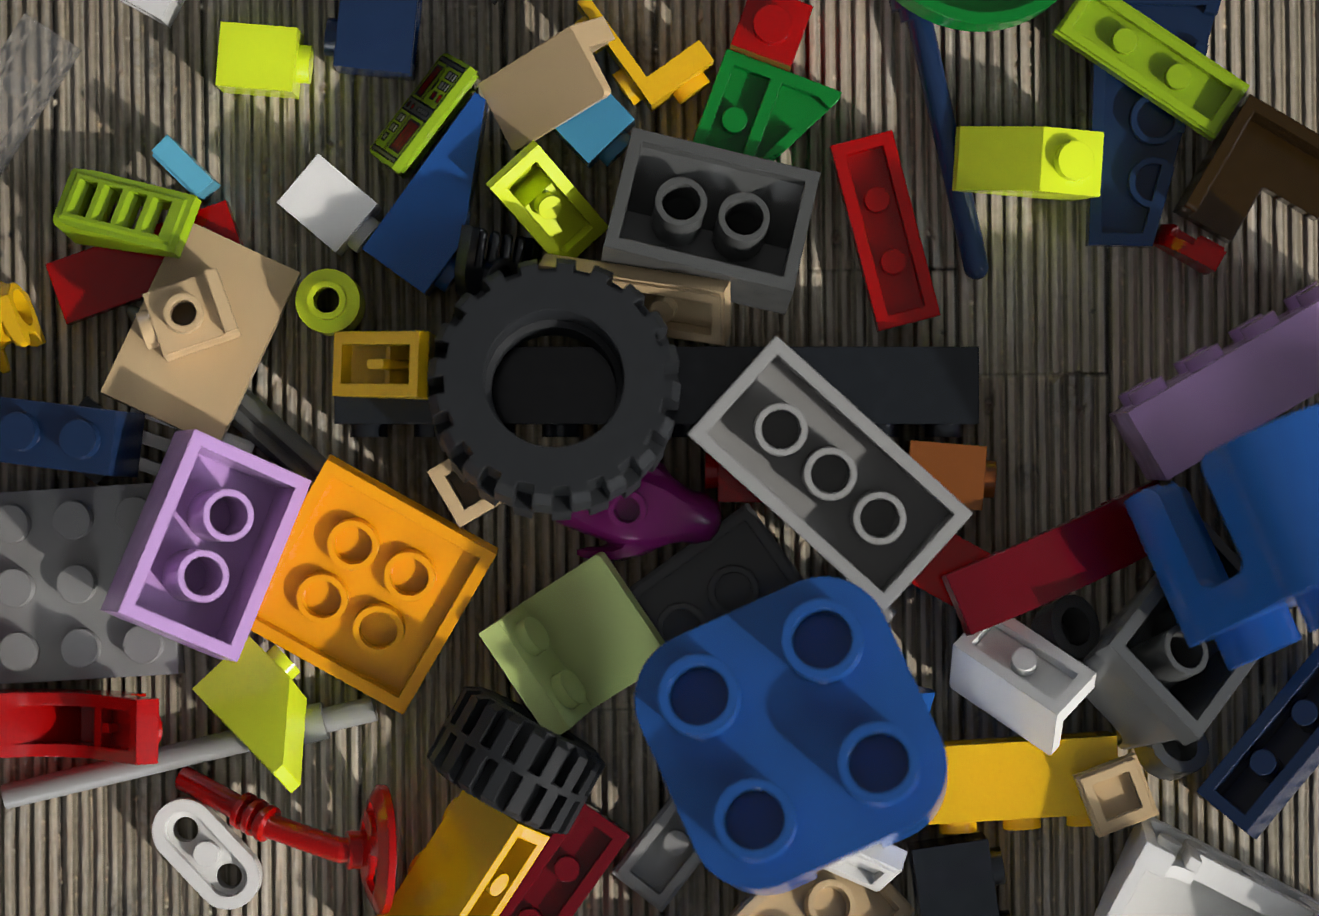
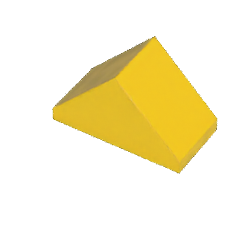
[332,331,435,400]

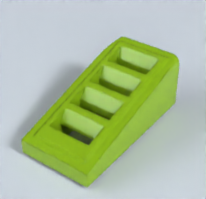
[53,168,202,259]

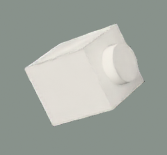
[277,153,382,257]

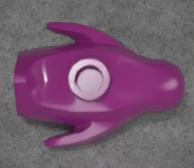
[556,462,722,561]

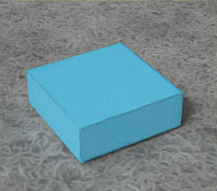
[151,135,221,201]

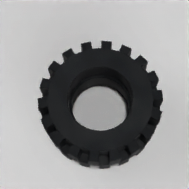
[427,686,606,834]

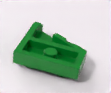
[692,49,842,161]

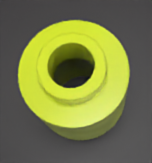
[295,268,366,336]

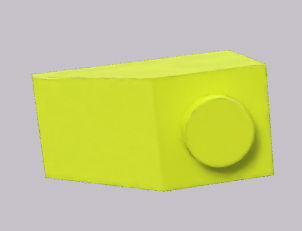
[952,126,1104,201]
[192,636,307,793]

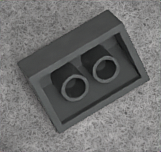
[601,127,821,315]

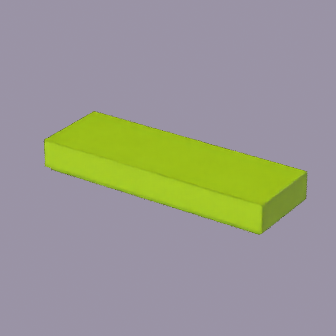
[1051,0,1250,141]

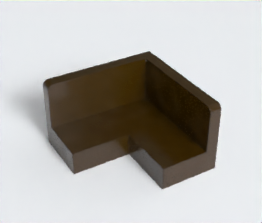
[1173,94,1319,243]

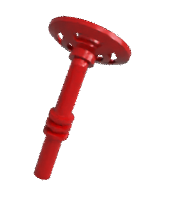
[175,766,397,915]

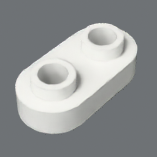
[152,796,263,910]

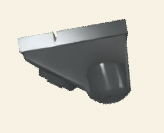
[1030,521,1292,781]

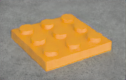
[251,454,499,715]

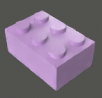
[100,429,312,662]

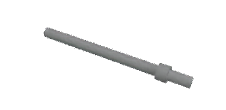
[1,697,378,809]

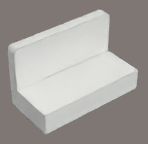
[949,618,1097,755]

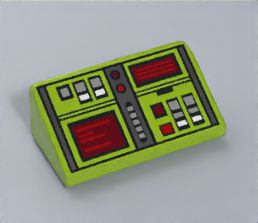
[370,53,481,179]

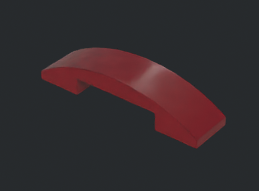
[941,480,1160,636]

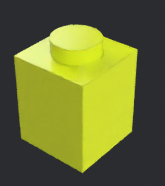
[215,21,314,99]

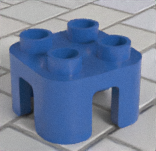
[1124,404,1319,671]
[634,577,948,896]

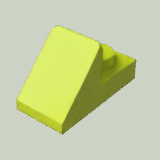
[485,140,608,258]

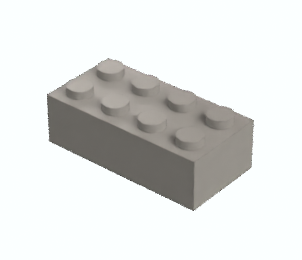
[687,336,973,612]

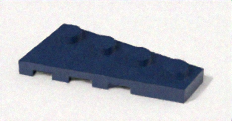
[1085,0,1221,248]

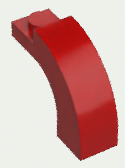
[0,688,163,765]

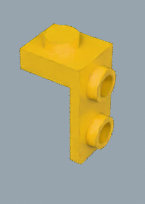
[574,0,714,113]

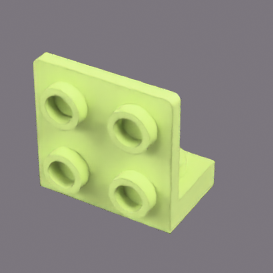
[479,552,665,735]

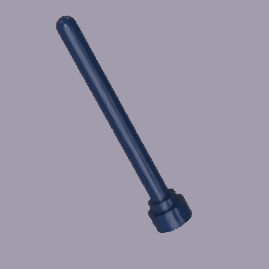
[889,0,989,280]

